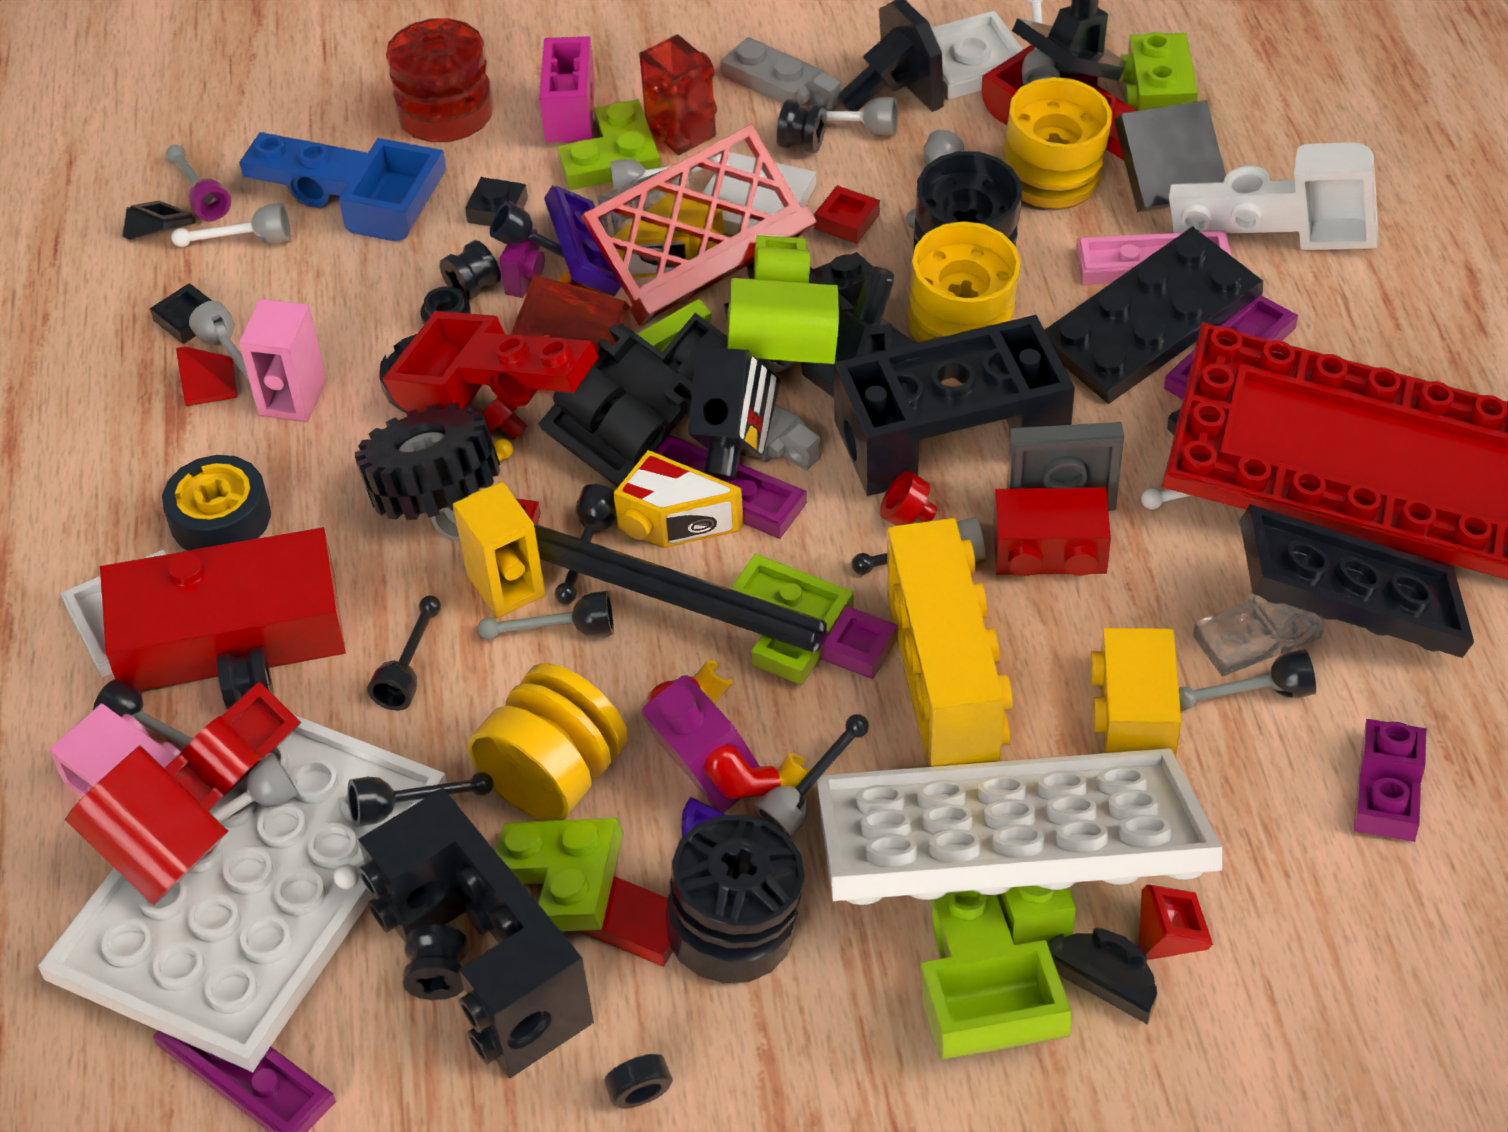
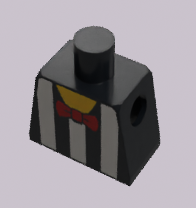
[688,346,781,481]

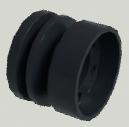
[913,151,1022,254]
[665,814,805,983]

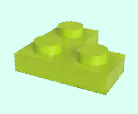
[557,99,661,191]
[730,553,854,685]
[496,818,624,931]

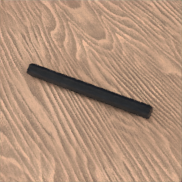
[534,524,828,652]

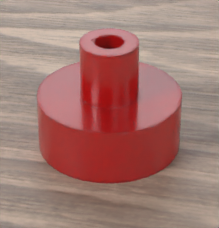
[482,397,528,440]
[880,470,937,526]

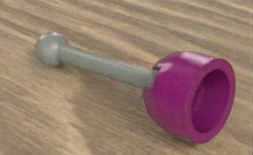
[166,145,231,221]

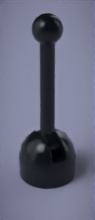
[489,201,564,258]
[555,484,617,604]
[367,595,441,711]
[347,772,494,827]

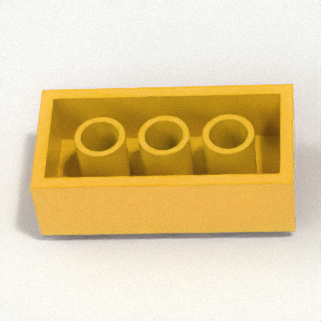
[887,518,1013,767]

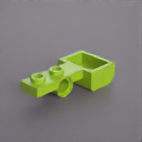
[727,235,839,364]
[920,890,1071,1060]

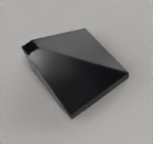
[123,200,196,239]

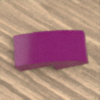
[1353,718,1427,842]

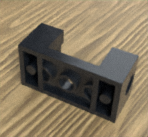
[834,315,1075,496]
[358,788,594,1079]

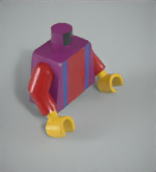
[641,660,810,813]

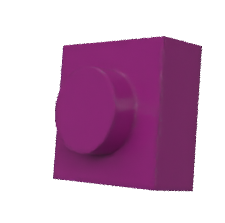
[499,229,545,298]
[821,606,898,679]

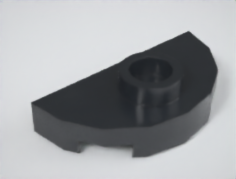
[1047,928,1157,1025]

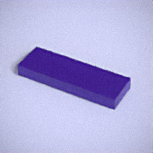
[544,185,622,297]

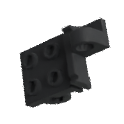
[538,313,727,488]

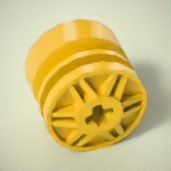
[1002,77,1112,209]
[907,222,1021,342]
[467,662,628,821]

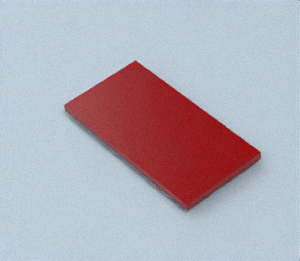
[1162,323,1508,580]

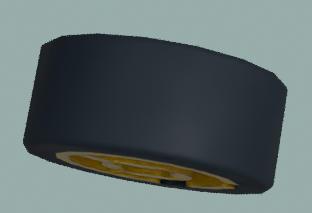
[162,455,271,551]

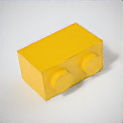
[453,481,546,619]
[1090,628,1181,757]

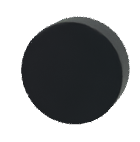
[604,1054,673,1109]

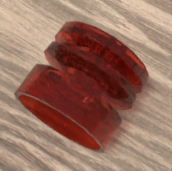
[386,18,494,142]

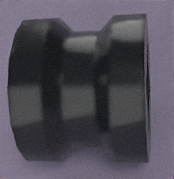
[776,99,827,153]
[439,240,501,301]
[216,646,274,710]
[403,924,468,1000]

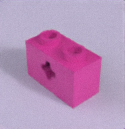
[539,36,595,143]

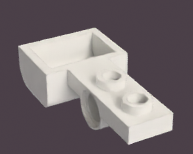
[1169,142,1378,250]

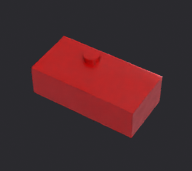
[100,527,346,691]

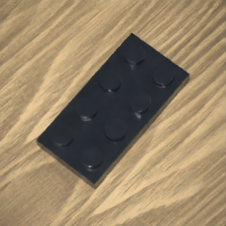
[1045,226,1263,404]
[1240,504,1474,658]

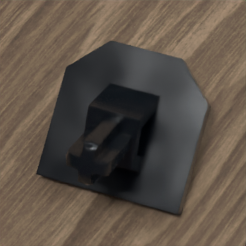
[838,0,944,112]
[1012,0,1126,81]
[801,266,915,398]

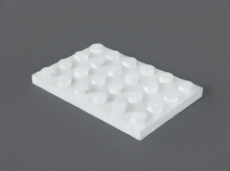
[38,715,447,1072]
[816,748,1222,905]

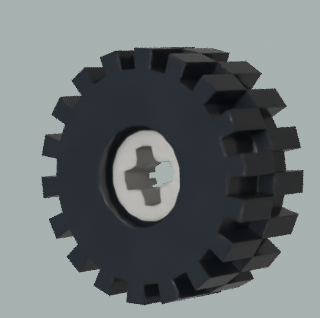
[355,403,500,520]

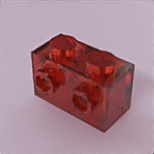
[639,34,717,156]

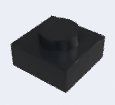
[465,177,528,226]

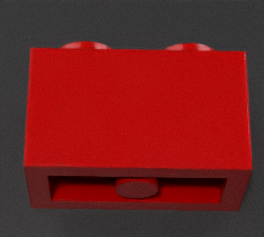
[993,488,1111,576]

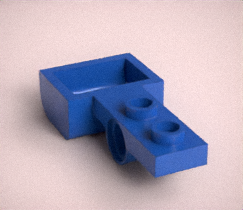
[239,132,446,241]

